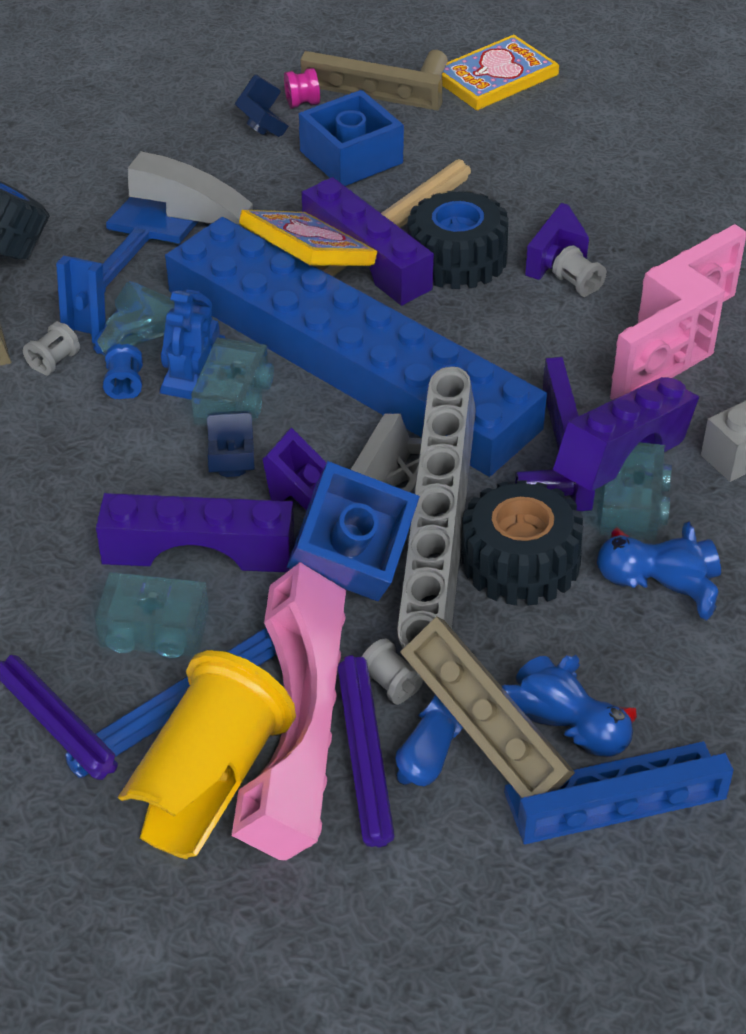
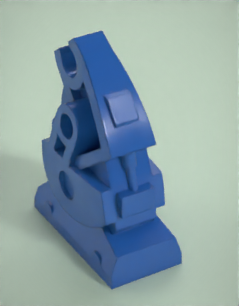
[160,289,229,401]

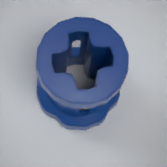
[103,344,143,399]

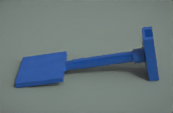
[56,197,199,343]

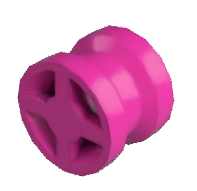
[284,68,320,109]

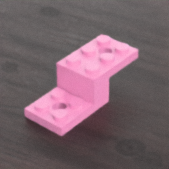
[610,224,746,400]

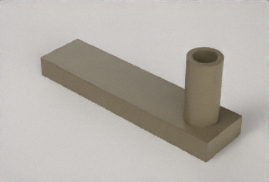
[300,50,448,111]
[400,616,575,798]

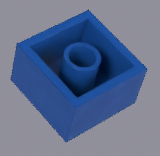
[299,90,404,186]
[287,461,420,601]

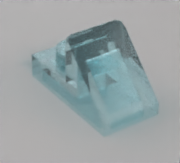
[97,281,175,354]

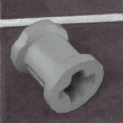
[552,245,607,297]
[23,321,80,376]
[362,638,423,705]

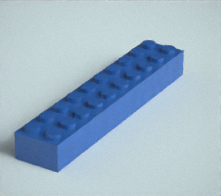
[165,217,547,477]

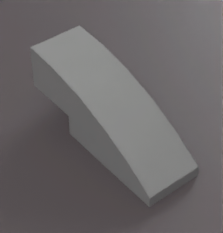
[128,151,253,227]

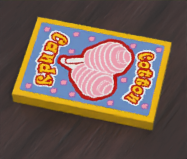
[442,34,559,110]
[239,210,377,266]

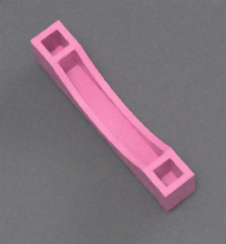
[231,562,346,860]

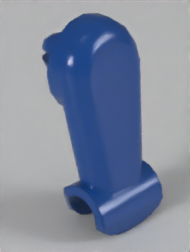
[395,695,463,786]

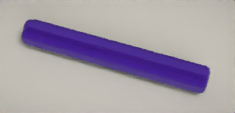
[0,655,118,780]
[338,655,395,848]

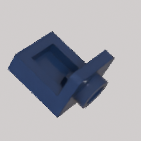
[235,74,289,137]
[207,411,255,477]

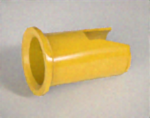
[117,650,296,859]

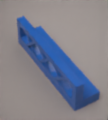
[504,741,734,845]

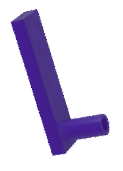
[515,357,595,511]

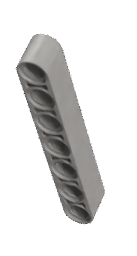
[397,366,476,664]

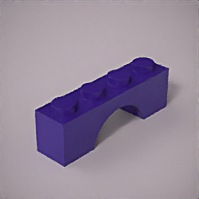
[302,177,434,306]
[553,377,700,492]
[96,493,295,573]

